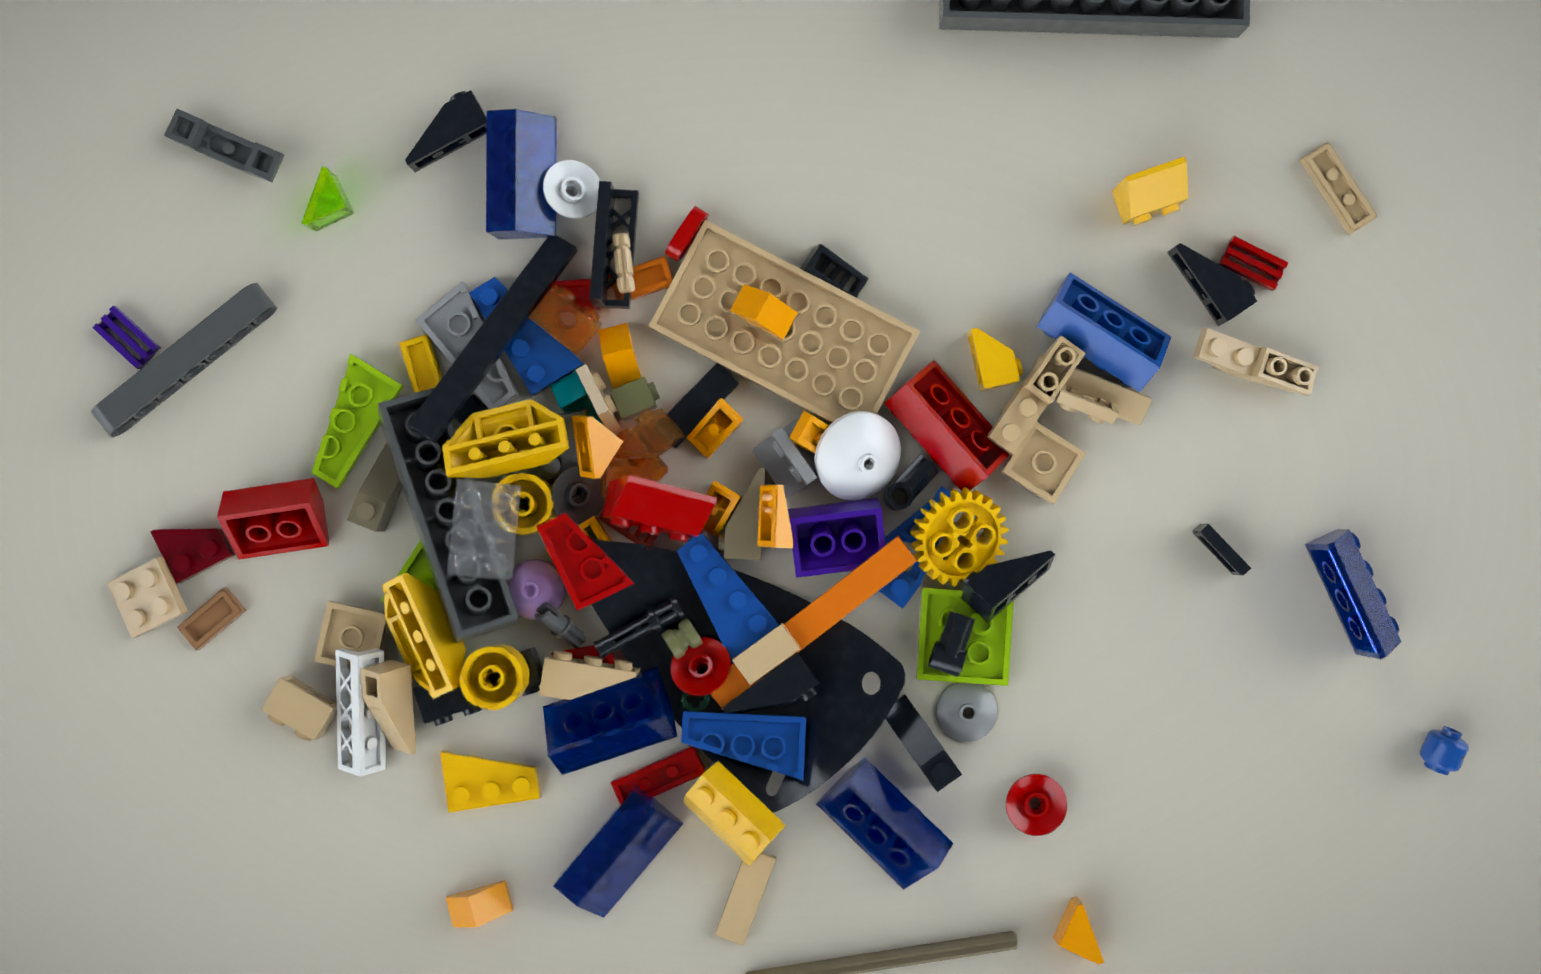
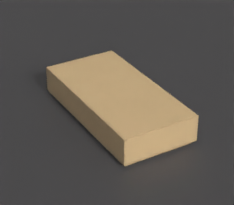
[732,623,801,685]

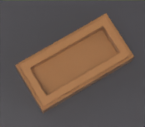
[177,587,247,650]

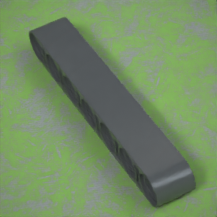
[91,283,277,437]

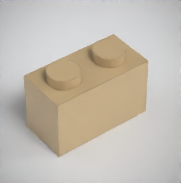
[261,675,337,741]

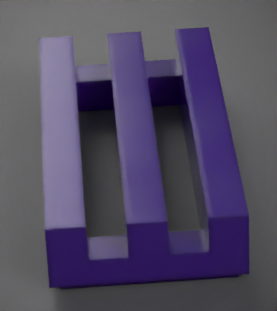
[92,306,161,370]

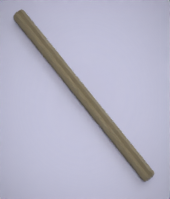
[745,931,1018,974]

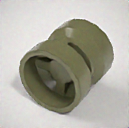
[661,618,703,660]

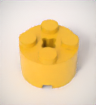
[491,473,556,535]
[459,644,529,710]

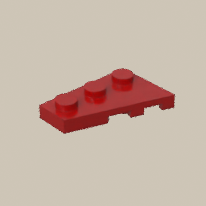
[536,512,634,611]

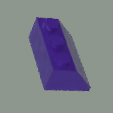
[788,498,885,578]

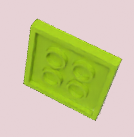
[915,587,1014,686]

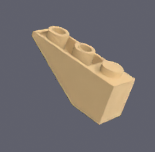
[539,651,640,700]
[361,660,416,755]

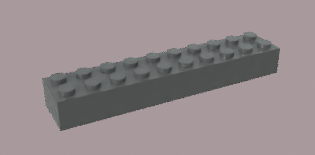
[939,0,1250,38]

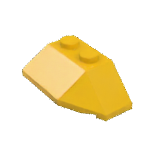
[442,399,569,478]
[382,573,466,699]

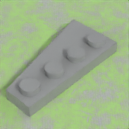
[416,281,518,409]

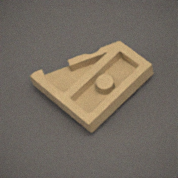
[576,364,627,440]

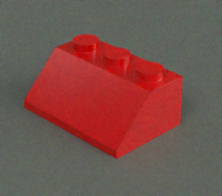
[602,475,717,542]
[217,478,329,560]

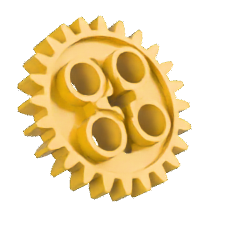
[910,488,1009,587]

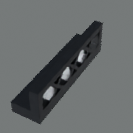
[589,181,639,309]

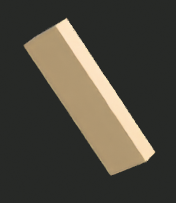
[1299,142,1378,235]
[715,852,776,946]

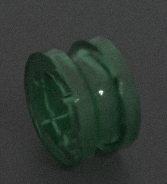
[682,692,709,712]

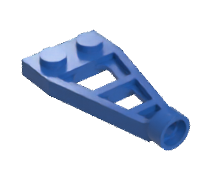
[879,486,951,609]

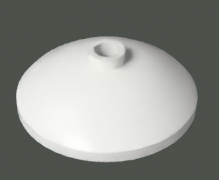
[814,411,901,501]

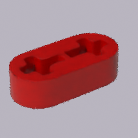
[665,206,709,262]

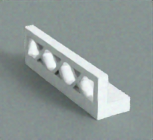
[336,648,386,777]

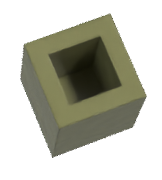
[610,377,660,421]

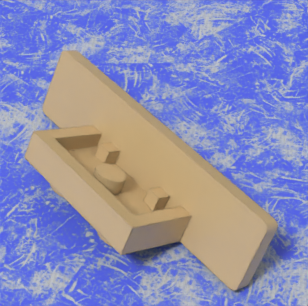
[1032,354,1152,425]

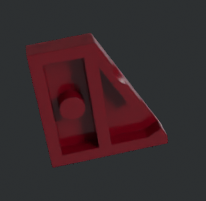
[150,529,235,584]

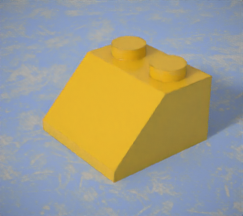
[1112,156,1188,226]

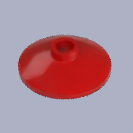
[671,637,731,696]
[1005,774,1068,836]

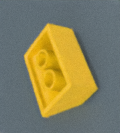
[683,761,786,866]

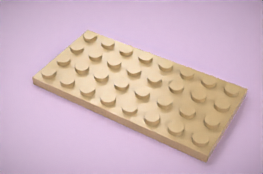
[648,220,920,423]

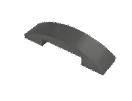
[164,108,285,182]

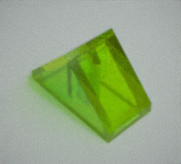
[301,166,355,232]

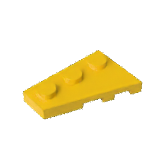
[440,750,541,813]

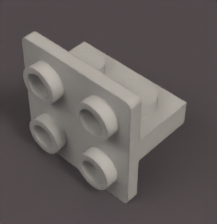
[753,416,818,498]

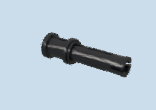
[593,594,686,659]

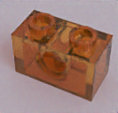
[529,286,603,356]

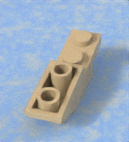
[1193,328,1319,396]
[986,336,1086,455]

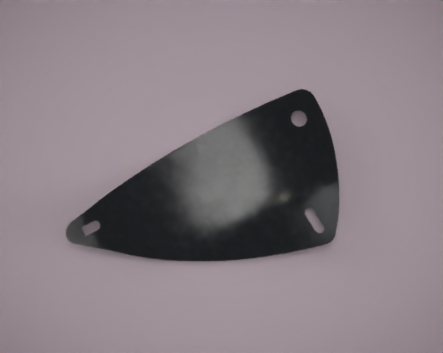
[591,538,905,813]

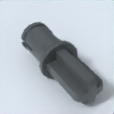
[535,602,586,648]

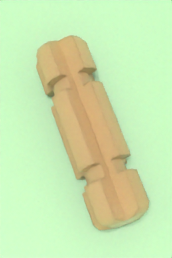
[612,233,635,293]

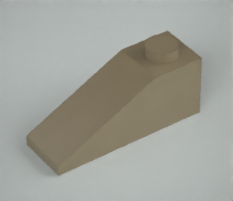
[347,442,403,532]
[718,468,765,560]

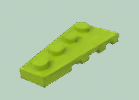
[311,353,405,489]

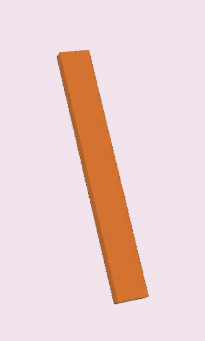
[711,536,917,710]

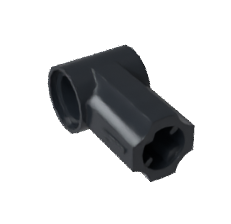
[883,454,939,511]
[928,611,975,677]

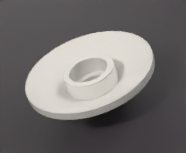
[543,160,600,219]

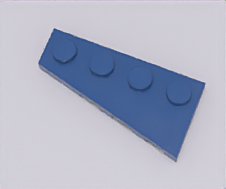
[677,532,779,664]

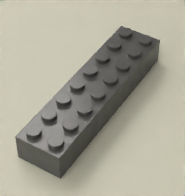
[378,388,519,644]

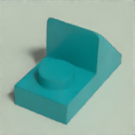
[550,371,604,425]

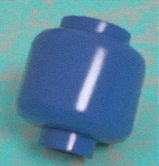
[1420,726,1469,775]

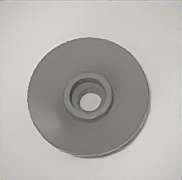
[936,682,997,742]

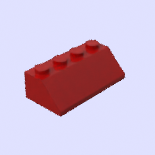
[884,360,1010,491]

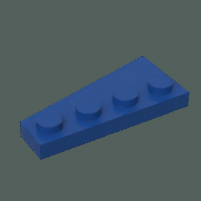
[469,277,585,396]
[681,711,806,780]

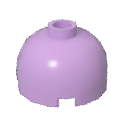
[506,559,566,620]

